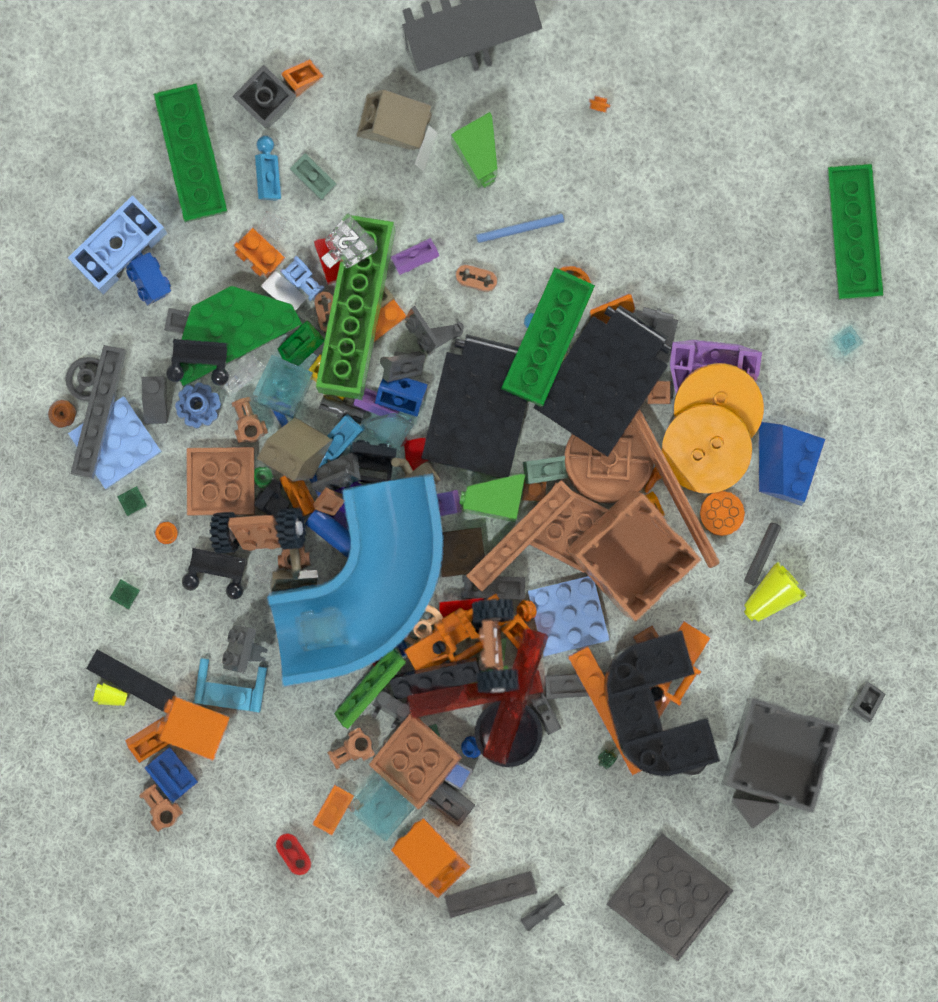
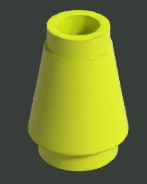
[93,683,127,706]

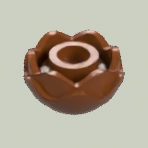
[48,400,76,428]

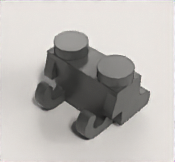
[372,687,415,730]

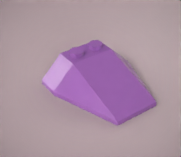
[670,340,762,393]

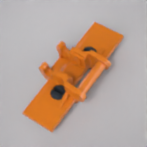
[404,594,509,670]
[650,621,710,718]

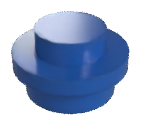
[461,735,481,758]

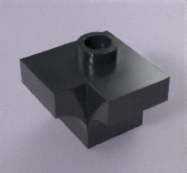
[254,478,291,520]

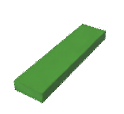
[334,648,406,729]

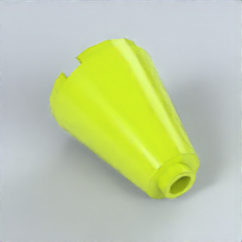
[744,562,807,622]

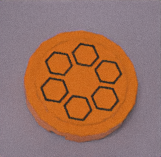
[700,491,745,536]

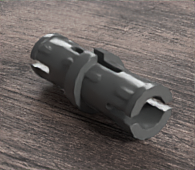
[319,395,365,424]
[520,893,565,932]

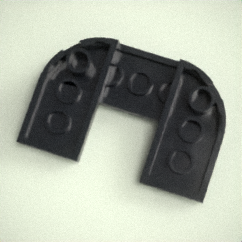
[604,630,720,776]

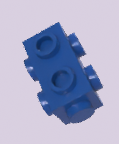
[126,252,171,306]

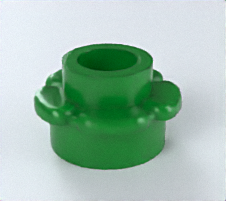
[254,466,274,488]

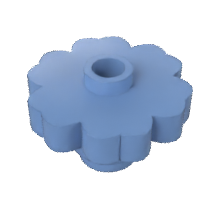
[175,382,221,429]

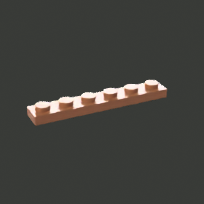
[466,480,577,592]

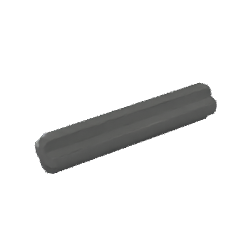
[744,522,781,586]

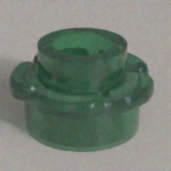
[598,749,618,770]

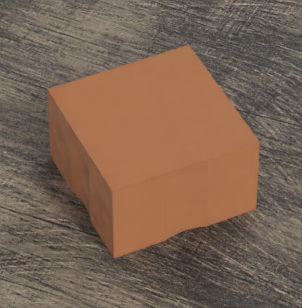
[565,489,702,622]

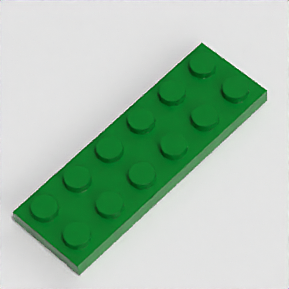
[153,83,228,223]
[827,164,884,300]
[501,267,595,407]

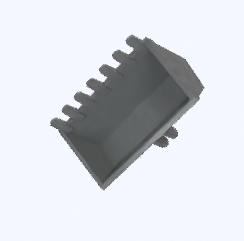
[402,0,543,73]

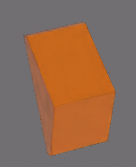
[281,60,324,98]
[501,614,540,656]

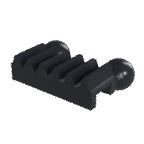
[166,339,229,386]
[182,548,246,600]

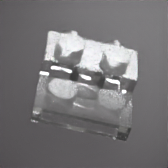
[220,355,266,397]

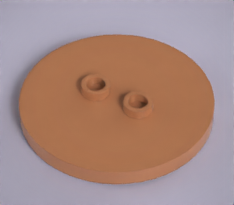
[564,422,654,503]

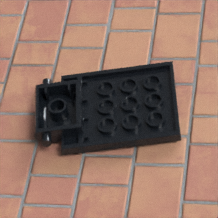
[533,305,672,457]
[421,334,527,478]

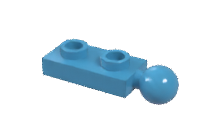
[255,136,281,201]
[319,415,364,468]

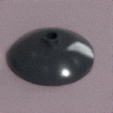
[474,699,542,768]

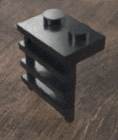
[345,440,397,488]

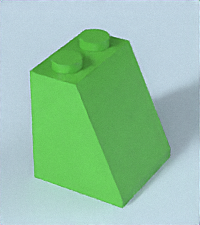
[451,112,498,188]
[460,474,525,522]

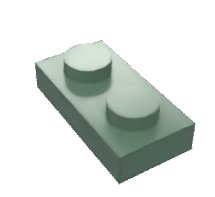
[290,153,337,201]
[523,456,569,484]

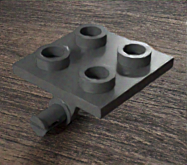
[405,306,464,356]
[634,307,678,363]

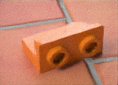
[234,228,285,278]

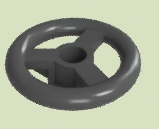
[66,357,99,401]

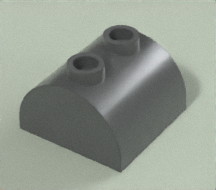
[233,65,296,128]

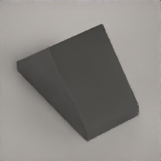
[847,681,886,723]
[732,798,779,828]

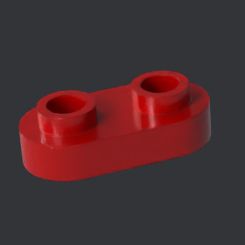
[276,833,311,875]

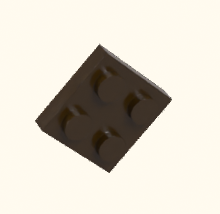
[441,527,485,578]

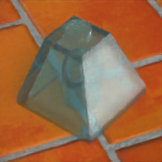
[361,412,414,453]

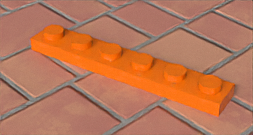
[568,646,641,776]

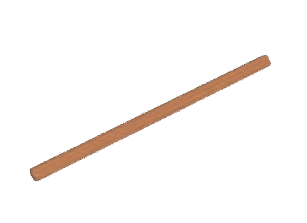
[632,410,720,568]

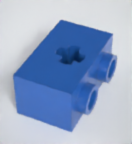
[375,378,428,417]

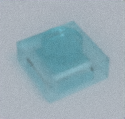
[832,325,863,357]

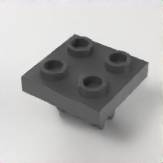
[222,625,268,674]

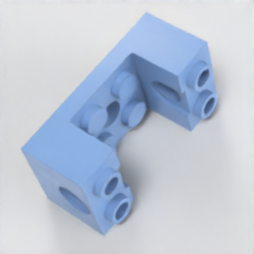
[68,195,167,295]

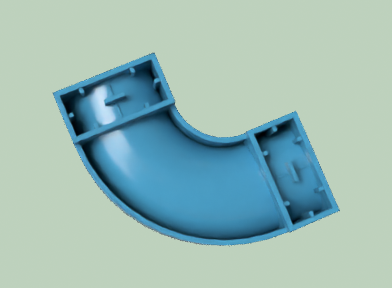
[268,473,443,686]

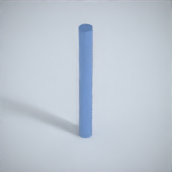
[476,214,564,243]

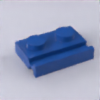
[144,747,198,803]

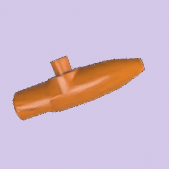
[645,466,661,493]

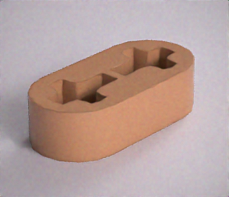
[456,265,497,292]
[315,292,333,333]

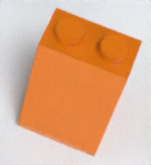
[155,696,229,760]
[391,818,470,898]

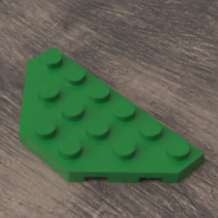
[180,286,302,387]

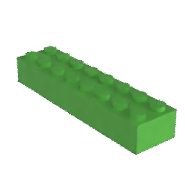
[316,215,396,400]

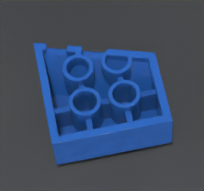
[758,422,825,506]

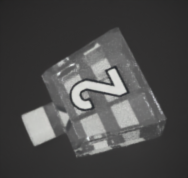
[321,213,378,268]

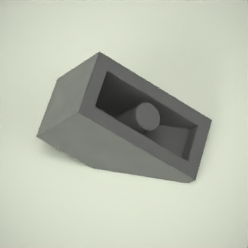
[141,376,167,424]

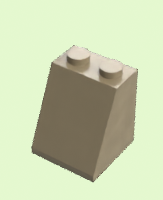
[356,89,431,150]
[257,417,333,481]

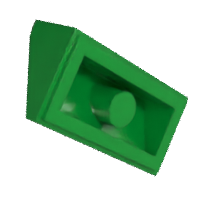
[277,321,325,368]

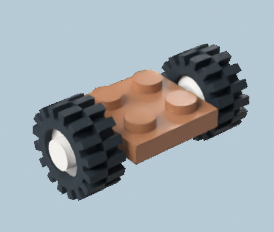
[209,508,306,554]
[472,599,519,693]

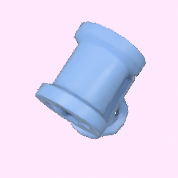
[280,256,325,301]

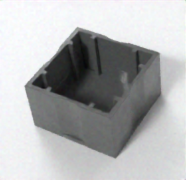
[721,698,840,813]

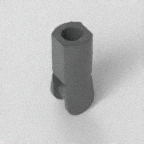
[530,692,562,735]

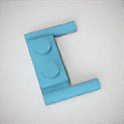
[194,658,267,713]

